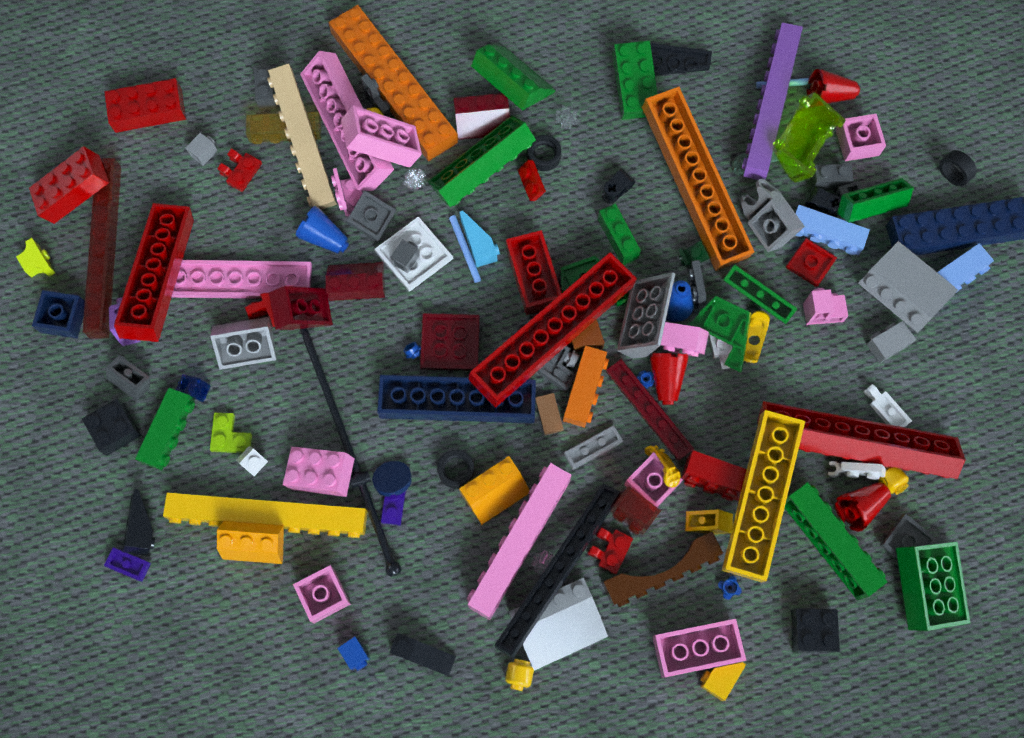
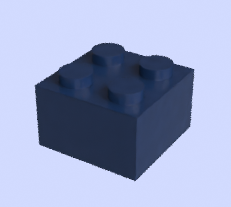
[32,290,87,339]

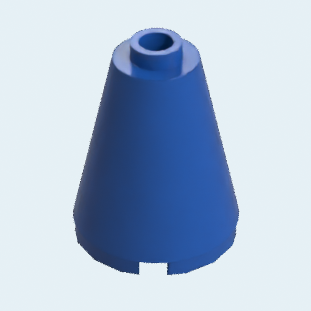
[295,206,349,254]
[666,280,694,322]

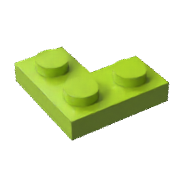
[210,413,252,453]

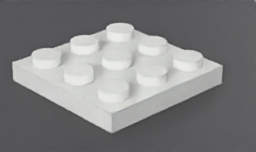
[375,217,453,292]

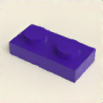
[381,491,406,526]
[104,547,151,582]

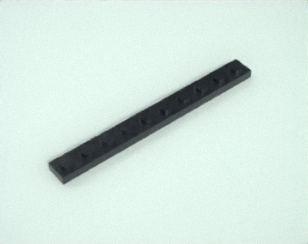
[494,483,621,658]

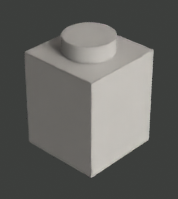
[186,133,217,166]

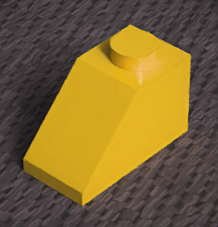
[685,509,733,534]
[700,662,746,701]

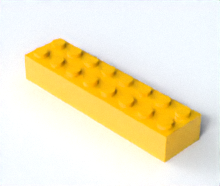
[721,410,805,582]

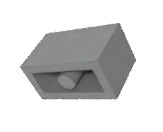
[867,321,916,363]

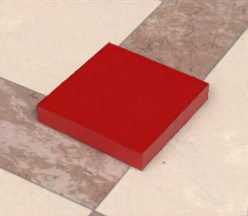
[785,238,838,287]

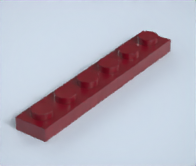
[606,359,694,462]

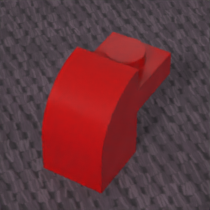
[245,293,275,327]

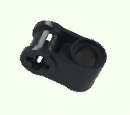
[602,169,636,203]
[805,187,841,217]

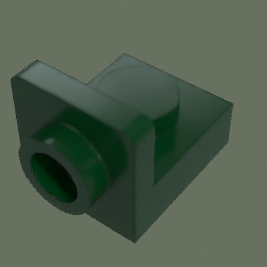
[679,241,711,268]

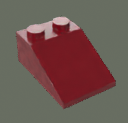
[269,286,333,330]

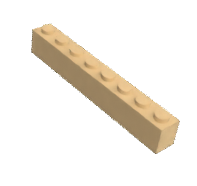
[267,64,337,210]

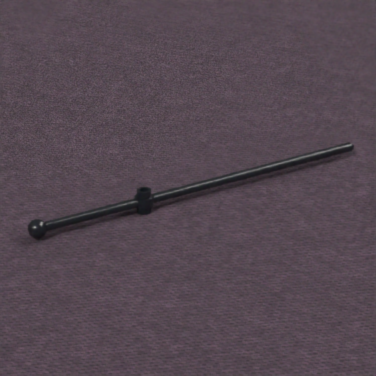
[300,328,402,577]

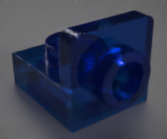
[176,374,211,402]

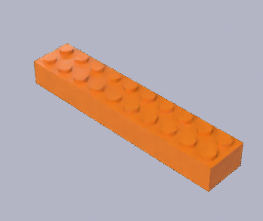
[328,5,458,161]
[642,87,754,271]

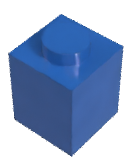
[337,637,370,671]

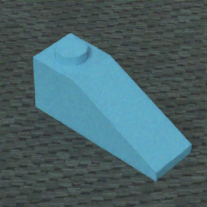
[459,211,500,267]

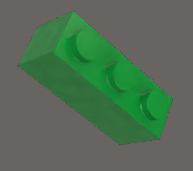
[598,204,641,265]

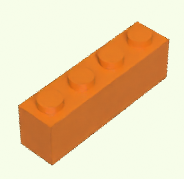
[563,346,609,428]

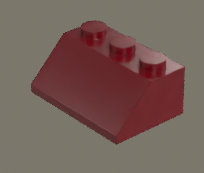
[454,93,510,140]
[326,262,385,301]

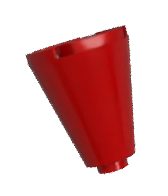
[807,69,860,105]
[650,353,688,405]
[835,482,891,532]

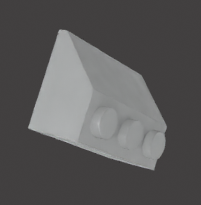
[210,317,277,370]

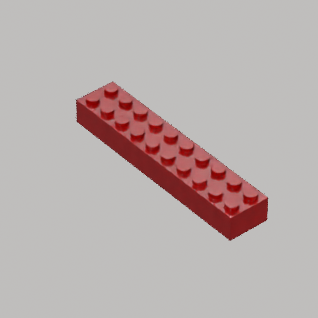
[469,252,637,408]
[757,401,966,479]

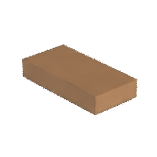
[535,393,564,435]

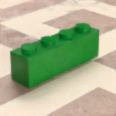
[838,178,914,223]
[723,265,797,324]
[135,388,195,471]

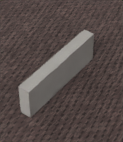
[563,425,623,470]

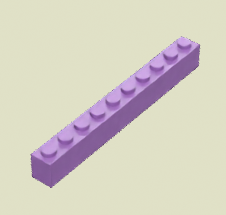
[742,22,803,180]

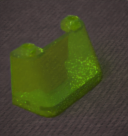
[773,92,846,183]

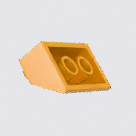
[459,456,530,525]
[217,520,284,564]

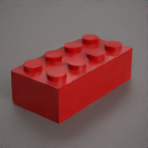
[104,78,186,133]
[29,146,109,224]
[506,230,562,315]
[681,450,747,501]

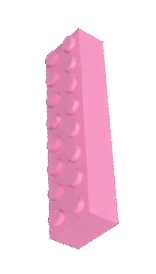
[300,51,394,191]
[467,463,571,620]

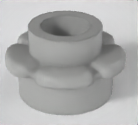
[563,350,579,368]

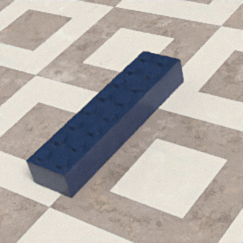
[886,197,1024,256]
[377,375,536,423]

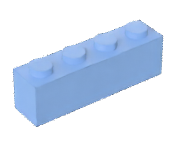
[795,205,870,255]
[937,243,994,293]

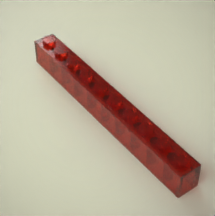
[83,158,121,339]

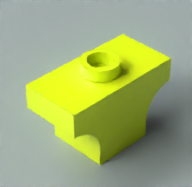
[16,238,55,278]

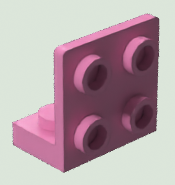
[331,168,362,216]

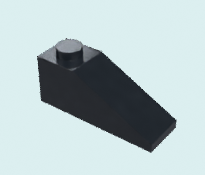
[122,489,155,555]
[389,633,456,676]

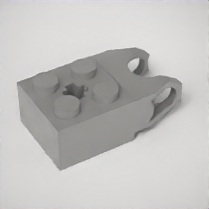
[740,179,805,252]

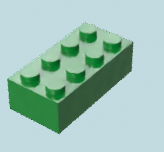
[612,41,658,120]

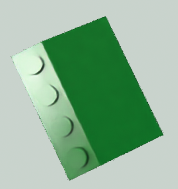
[471,44,556,111]
[896,542,970,631]

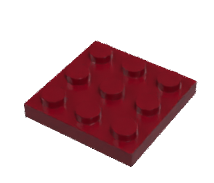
[420,313,480,371]

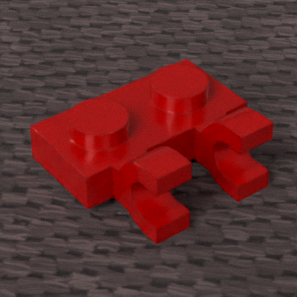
[217,148,262,192]
[588,527,634,575]

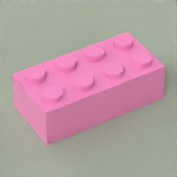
[341,105,422,168]
[652,619,746,678]

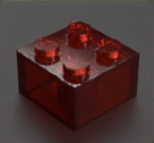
[611,486,661,536]

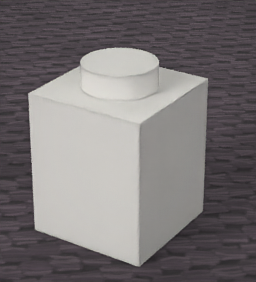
[236,446,268,476]

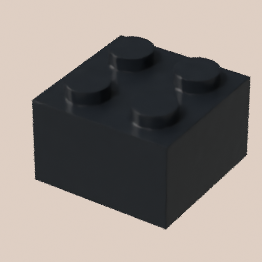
[82,399,141,456]
[791,608,840,653]

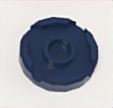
[372,461,412,497]

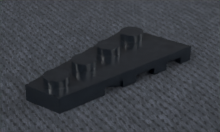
[650,43,712,76]

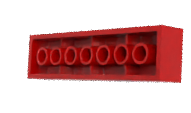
[114,203,194,342]

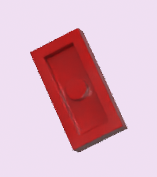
[518,160,546,201]

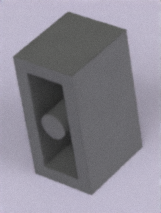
[254,67,277,110]
[810,164,854,191]
[106,355,150,401]

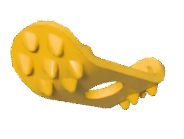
[744,311,770,363]
[645,445,680,488]

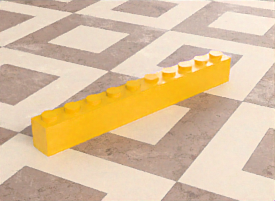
[163,493,368,538]

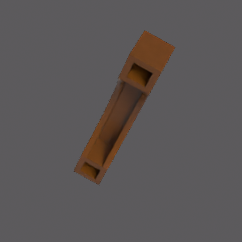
[602,531,723,607]

